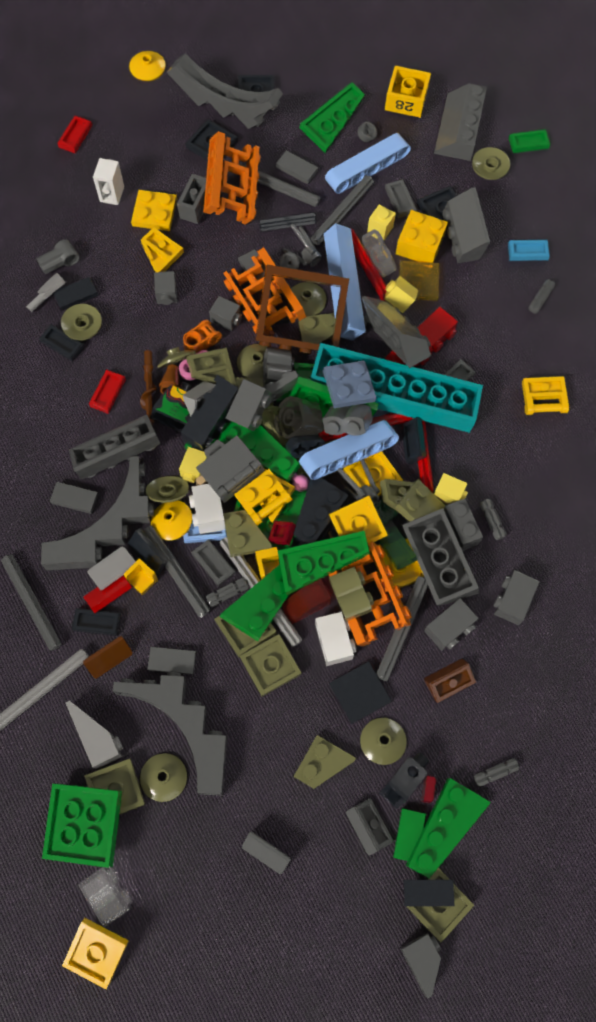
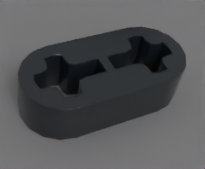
[286,434,326,458]

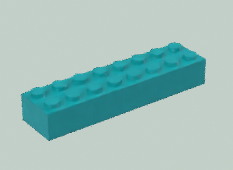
[310,343,483,433]

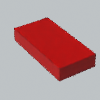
[58,116,92,154]
[89,369,126,414]
[83,576,132,613]

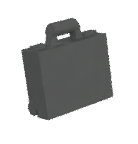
[196,435,265,503]

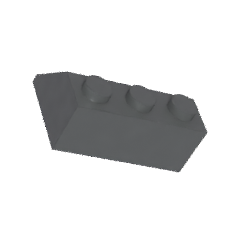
[443,187,490,263]

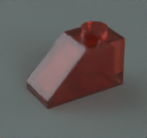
[282,579,331,624]

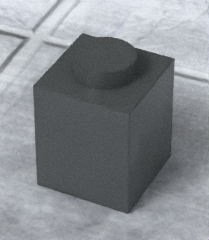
[154,271,177,305]
[209,296,242,331]

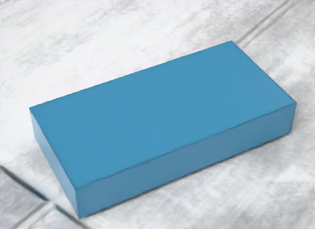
[508,240,550,261]

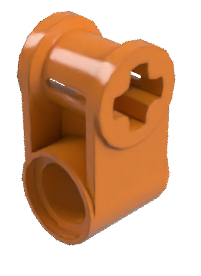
[183,319,222,353]

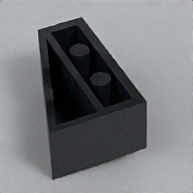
[181,375,239,452]
[293,478,348,546]

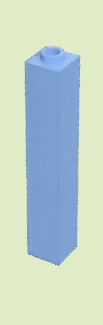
[324,223,366,341]

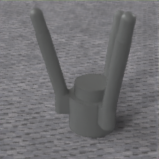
[282,224,322,267]
[338,459,380,505]

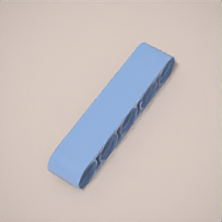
[325,133,411,194]
[299,420,399,480]

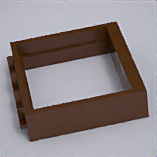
[255,264,349,354]

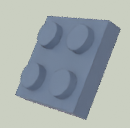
[323,361,376,408]

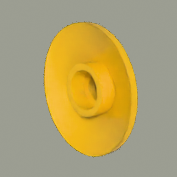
[129,51,166,81]
[151,500,193,541]

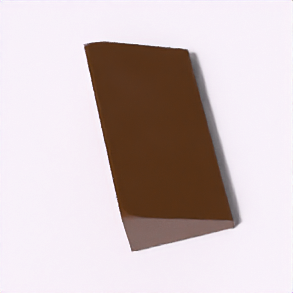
[83,636,133,679]
[424,659,476,703]

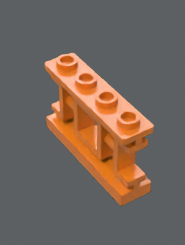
[203,131,261,225]
[223,248,306,336]
[329,541,412,647]

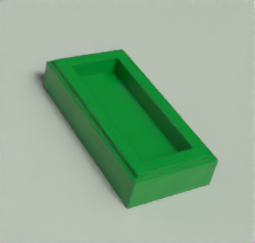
[509,129,550,153]
[393,809,426,861]

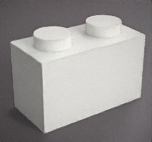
[93,158,124,205]
[189,484,225,534]
[315,612,356,666]

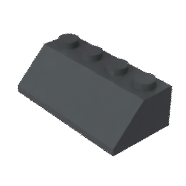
[434,83,487,161]
[362,296,431,368]
[69,415,161,479]
[402,508,479,606]

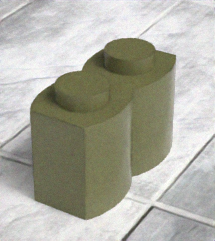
[329,567,374,622]

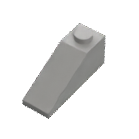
[66,701,123,769]

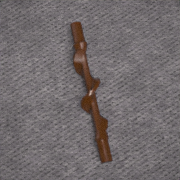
[140,350,157,450]

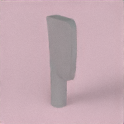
[26,273,65,312]

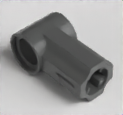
[36,239,79,274]

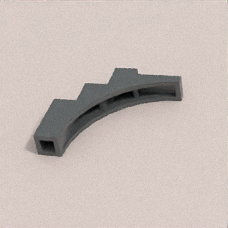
[167,53,283,129]
[41,456,154,570]
[113,672,227,796]

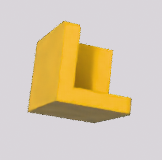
[255,547,280,580]
[124,559,158,595]

